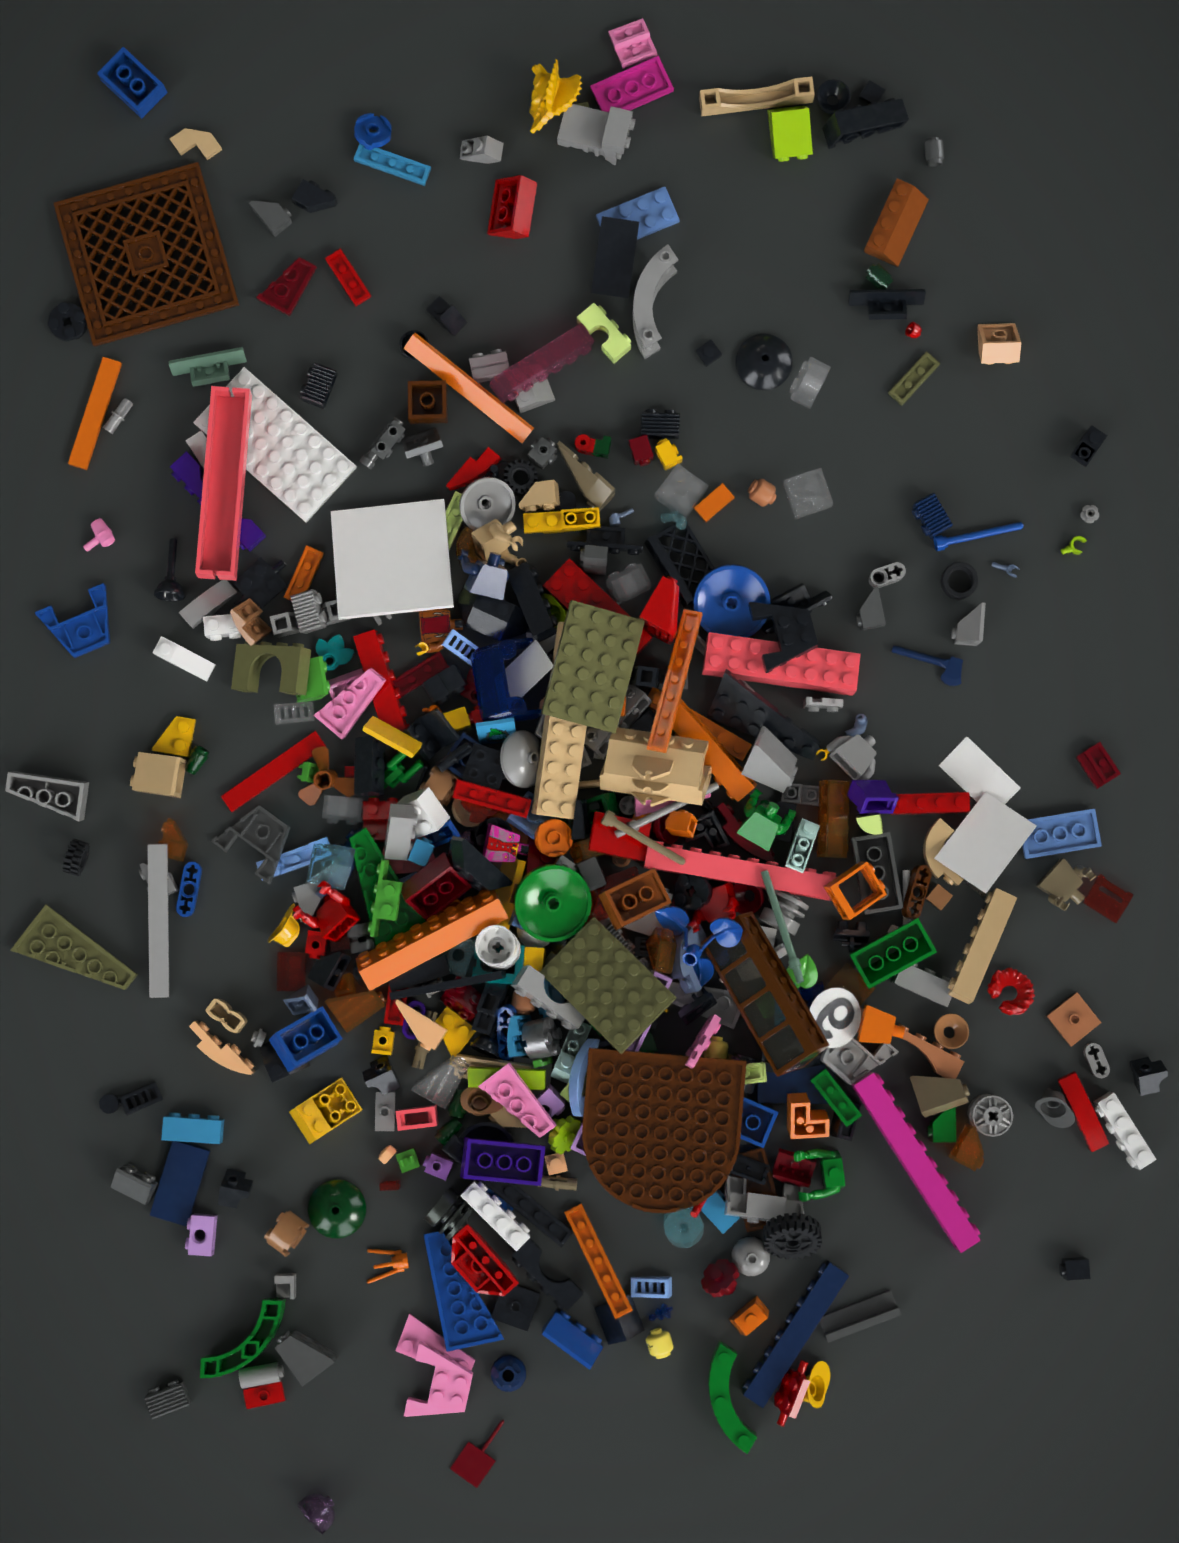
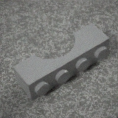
[269,600,351,638]
[511,965,585,1030]

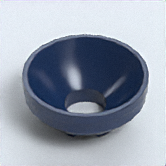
[491,1355,526,1392]

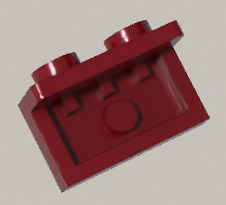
[440,976,482,1022]
[772,1148,817,1188]

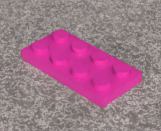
[590,56,674,112]

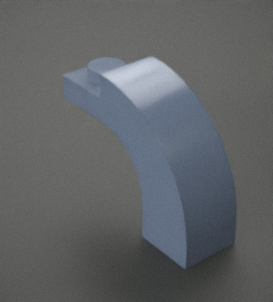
[668,924,706,994]

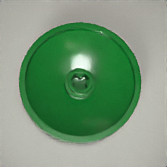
[514,864,592,942]

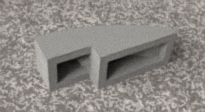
[179,580,238,629]

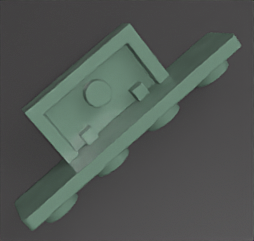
[168,347,247,387]

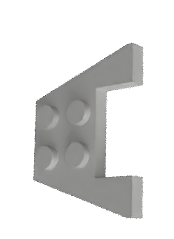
[820,1038,899,1085]

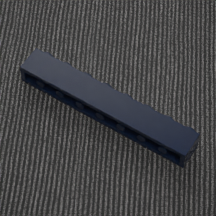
[742,1261,849,1408]

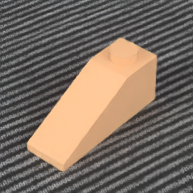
[395,999,448,1051]

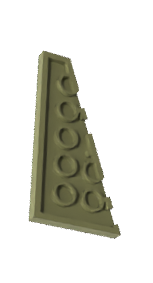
[10,904,138,990]

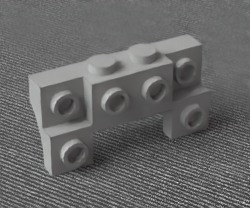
[724,1176,804,1223]

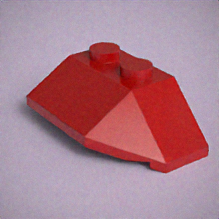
[451,1224,519,1296]

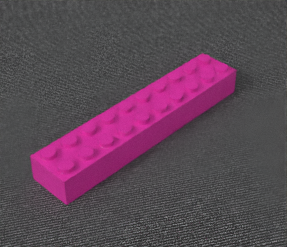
[851,1071,981,1253]

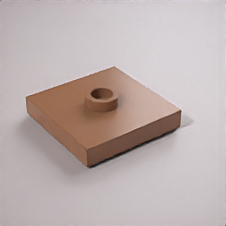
[1046,992,1101,1047]

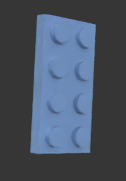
[596,186,680,239]
[1022,809,1102,859]

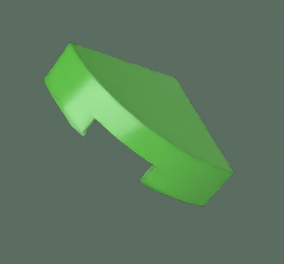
[533,1056,554,1068]

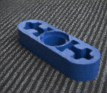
[176,862,202,917]
[497,1004,517,1060]

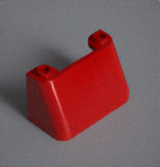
[639,576,679,645]

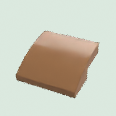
[230,598,272,646]

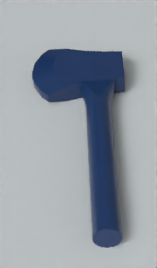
[891,645,963,686]

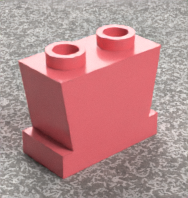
[396,1105,439,1131]

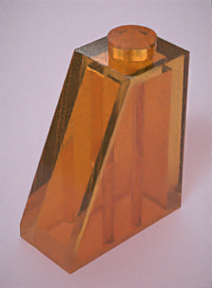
[325,990,387,1033]

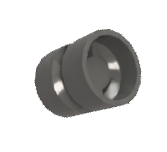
[347,922,375,954]

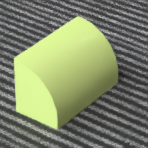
[856,814,883,835]

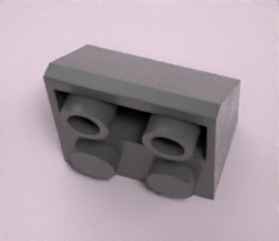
[110,1164,159,1205]

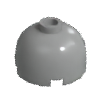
[731,1237,770,1276]

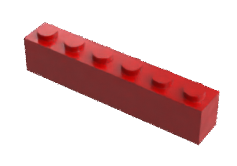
[353,629,410,747]

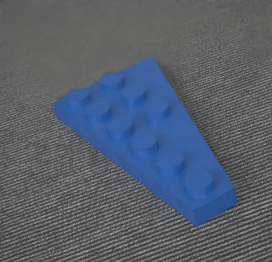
[424,1231,505,1352]

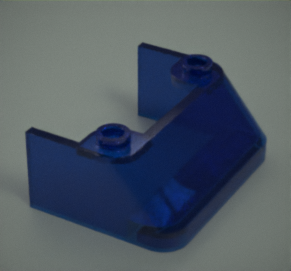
[471,638,543,722]

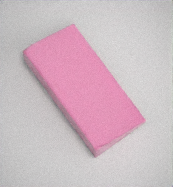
[329,668,364,700]

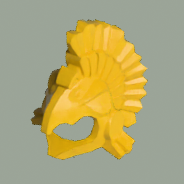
[529,59,582,134]

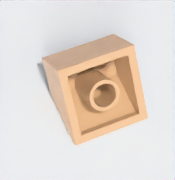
[977,323,1021,365]

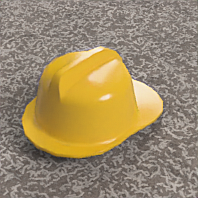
[268,903,300,947]
[803,1361,830,1408]

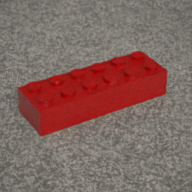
[543,558,652,656]

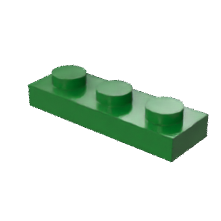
[810,1069,862,1127]

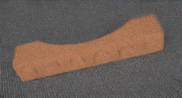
[857,1008,965,1079]

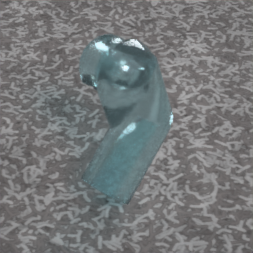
[661,511,688,530]

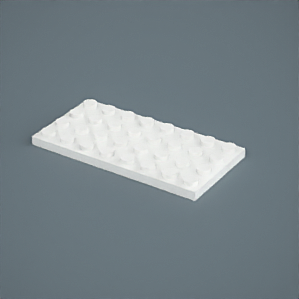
[193,367,357,523]

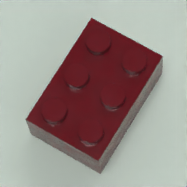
[401,852,472,921]

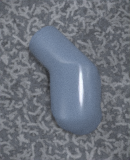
[845,713,868,737]

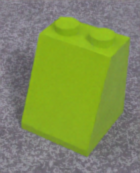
[767,105,813,162]

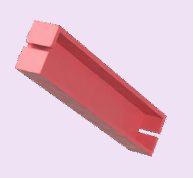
[195,386,252,581]
[644,841,839,901]

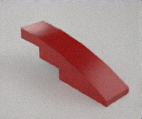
[1057,1071,1109,1152]

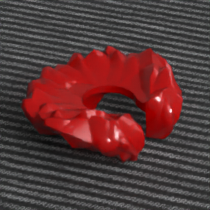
[987,968,1035,1015]

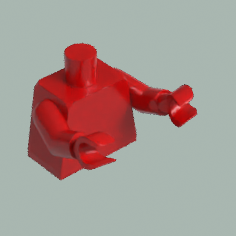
[292,880,360,942]
[687,882,740,934]

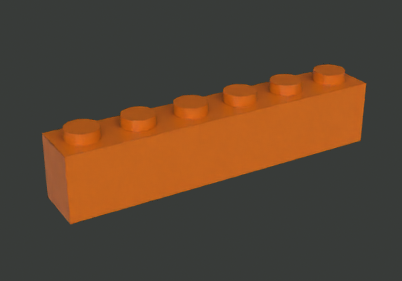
[673,699,757,802]

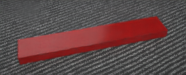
[221,731,327,812]

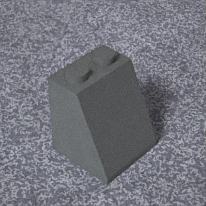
[275,1330,338,1386]

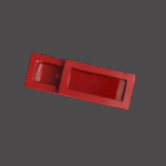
[446,447,501,491]

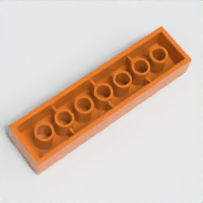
[356,889,509,991]

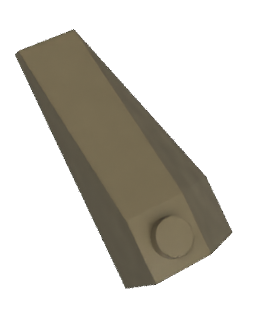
[557,441,615,512]

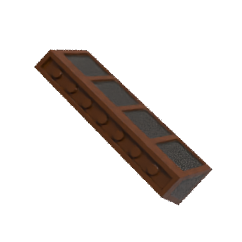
[701,911,829,1077]

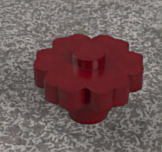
[701,1259,740,1297]

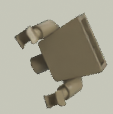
[1036,858,1097,911]

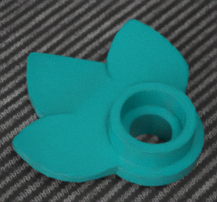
[316,634,354,671]

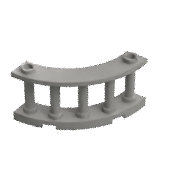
[633,244,678,359]

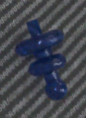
[649,1303,673,1321]

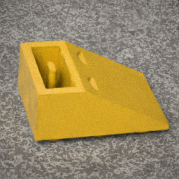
[289,1077,363,1144]

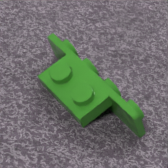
[368,859,403,937]

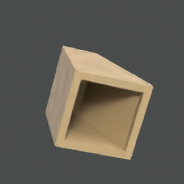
[130,752,187,798]

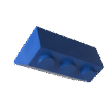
[542,1309,603,1370]

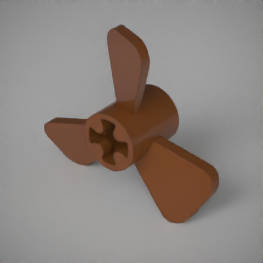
[298,746,355,805]

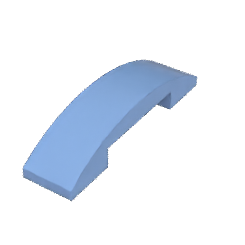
[256,837,333,881]
[569,1039,600,1117]

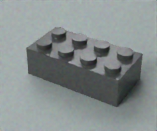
[850,832,903,915]

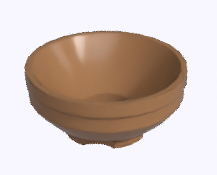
[933,1014,969,1049]

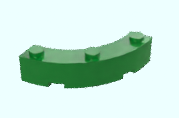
[200,1298,286,1378]
[708,1340,757,1454]

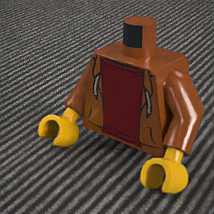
[415,608,463,656]

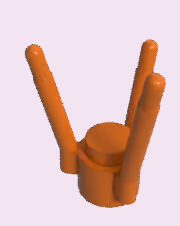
[367,1249,409,1284]

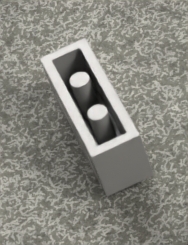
[384,804,418,861]
[892,964,952,1007]

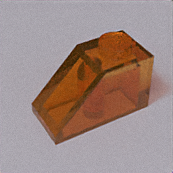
[570,838,605,864]
[646,927,677,974]

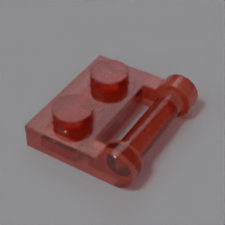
[1082,874,1134,923]

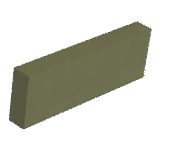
[888,351,941,406]

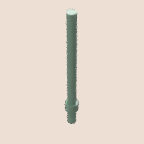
[761,870,804,984]

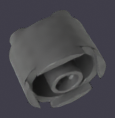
[522,1017,562,1059]

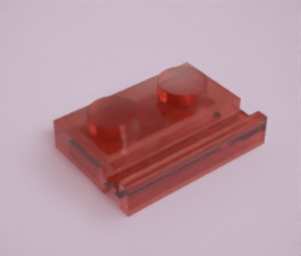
[277,952,306,991]

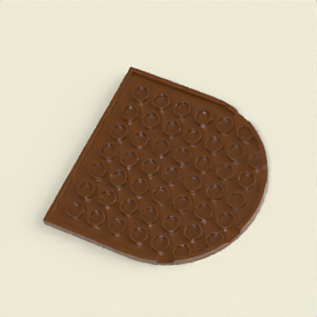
[582,1047,746,1213]

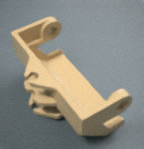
[600,727,712,807]

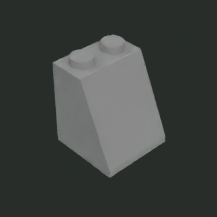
[741,726,798,793]

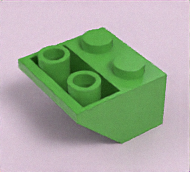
[296,656,330,703]

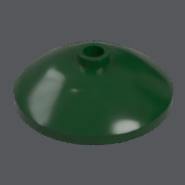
[308,1179,366,1239]

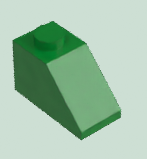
[927,1107,956,1142]

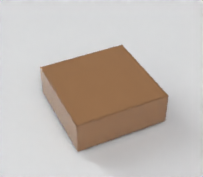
[925,884,953,911]

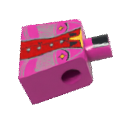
[482,823,529,862]

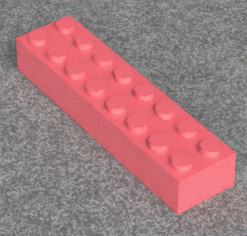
[702,632,861,696]

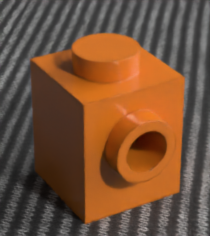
[665,809,698,838]

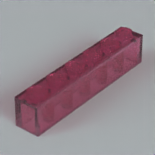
[489,323,595,403]

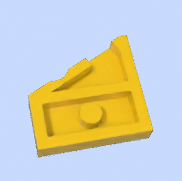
[152,716,196,757]
[435,1007,476,1059]

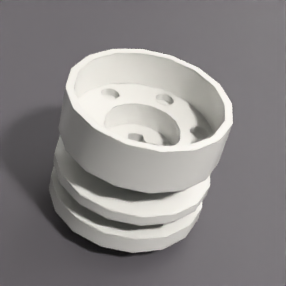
[475,925,521,970]

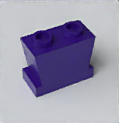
[847,780,899,814]

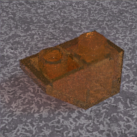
[158,818,188,862]

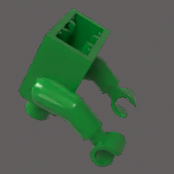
[737,788,796,852]
[794,1149,845,1202]

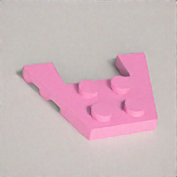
[685,1014,721,1069]
[404,1341,474,1417]

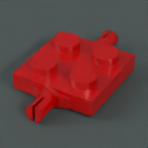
[774,1360,810,1427]

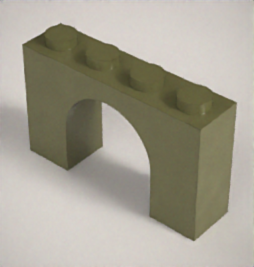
[231,641,311,696]

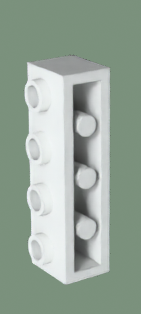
[1093,1091,1156,1170]
[461,1180,530,1252]

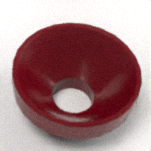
[652,813,679,844]
[733,883,764,914]

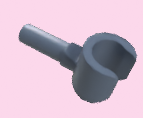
[609,508,634,526]
[992,562,1020,578]

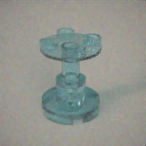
[663,1206,704,1248]

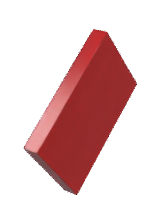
[588,811,651,862]

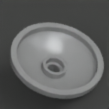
[459,477,516,531]
[500,730,541,788]

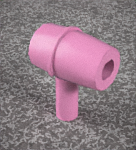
[83,518,115,552]

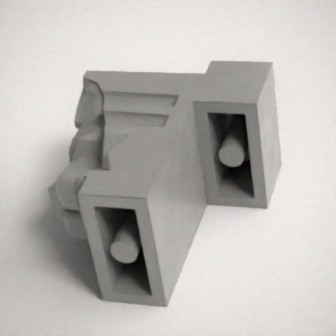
[557,104,636,165]

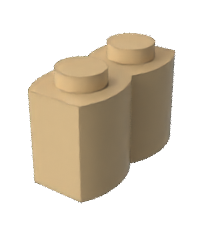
[206,998,248,1033]

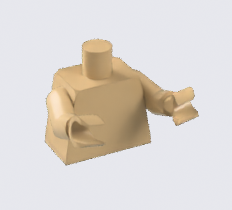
[471,519,528,566]

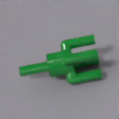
[370,751,424,798]

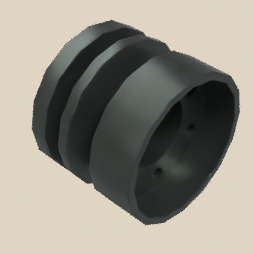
[424,1187,474,1240]

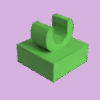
[297,762,320,783]
[396,1148,421,1173]

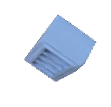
[441,629,483,666]
[631,1276,672,1298]

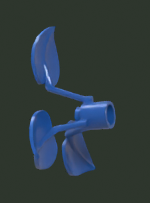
[655,906,743,987]

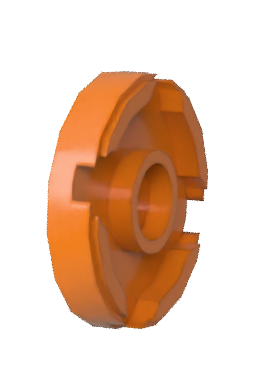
[534,819,573,857]

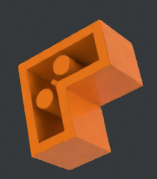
[787,1092,830,1139]

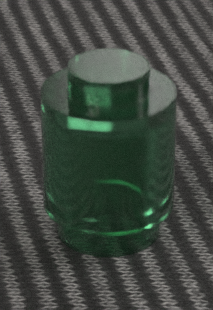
[866,263,893,290]

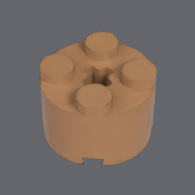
[418,766,462,806]
[264,1211,309,1257]

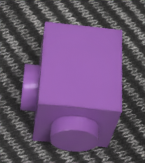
[423,1152,454,1181]

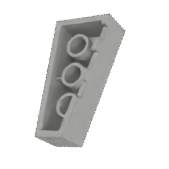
[5,771,89,821]

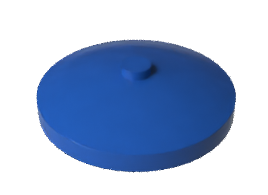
[694,564,770,638]

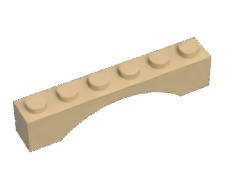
[699,77,815,116]

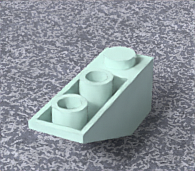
[785,818,820,873]
[550,1022,592,1084]

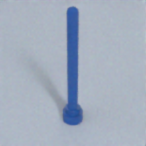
[933,522,1024,551]

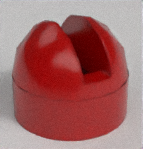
[905,322,922,338]

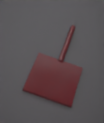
[450,1420,504,1488]

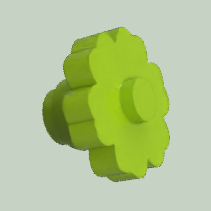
[548,1115,581,1154]

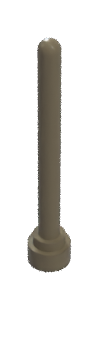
[601,810,686,865]

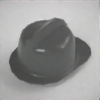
[1035,1087,1075,1128]

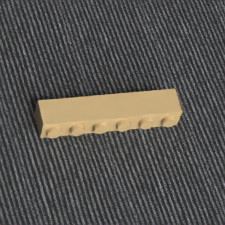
[947,888,1017,1004]

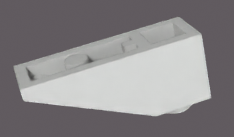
[153,636,216,681]

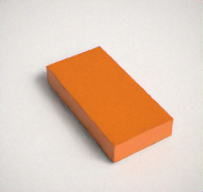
[694,483,735,522]

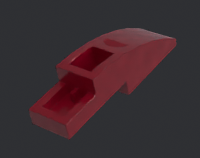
[716,802,775,862]

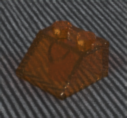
[949,1123,984,1171]

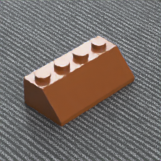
[864,178,929,267]

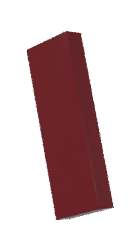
[393,651,449,697]

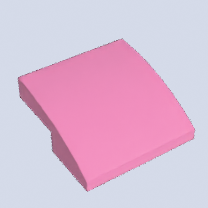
[608,18,657,69]

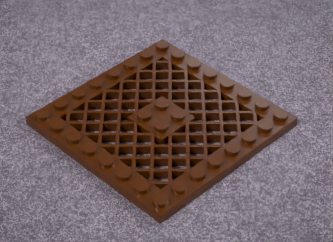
[53,162,239,347]

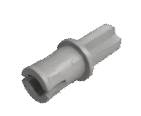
[103,398,133,434]

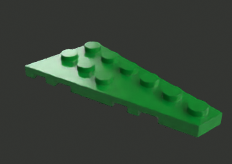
[349,827,426,945]

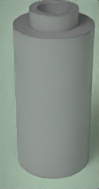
[239,1362,284,1389]

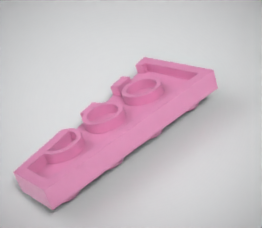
[478,1062,556,1138]
[395,1313,475,1370]

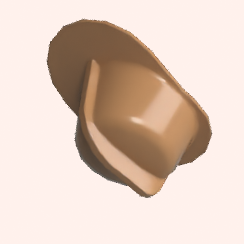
[460,1087,504,1116]

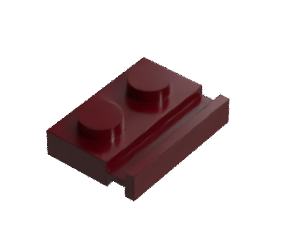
[1076,742,1121,789]

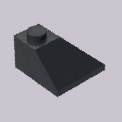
[260,1042,311,1083]

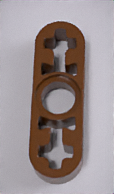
[902,865,932,919]

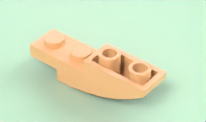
[189,1021,256,1075]

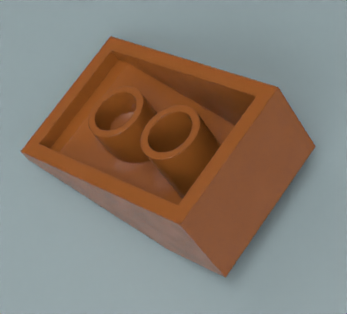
[599,868,672,931]

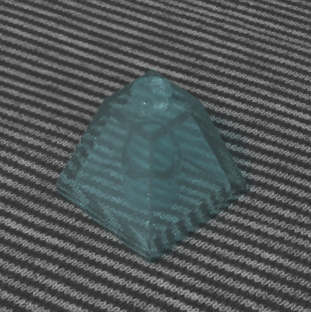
[306,844,355,890]

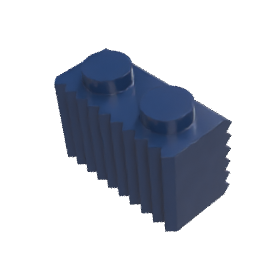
[912,493,953,539]

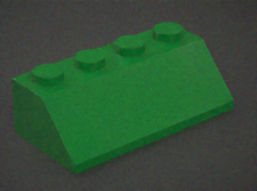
[849,918,937,989]

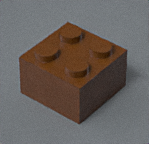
[408,380,448,424]

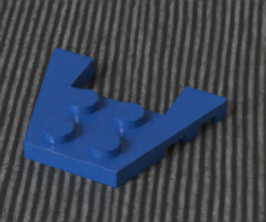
[35,583,110,658]

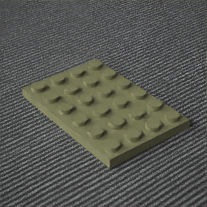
[541,600,645,734]
[540,917,676,1054]

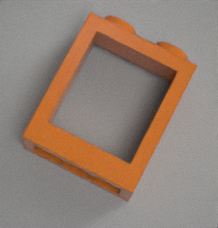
[823,861,887,920]

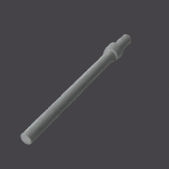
[614,782,719,838]

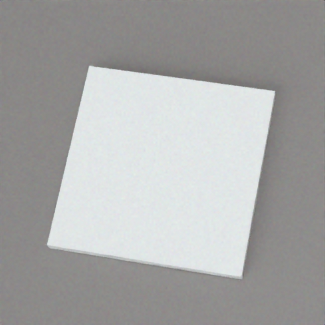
[331,499,454,620]

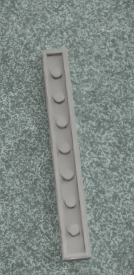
[148,843,170,998]

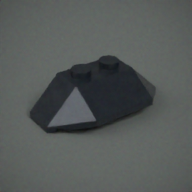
[456,586,529,642]
[448,836,513,891]

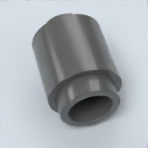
[924,137,944,167]

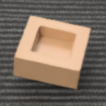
[544,1153,568,1175]

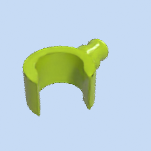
[1060,536,1087,555]

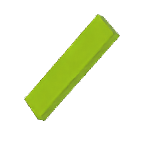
[468,1067,546,1090]

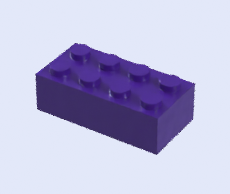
[460,1137,545,1186]

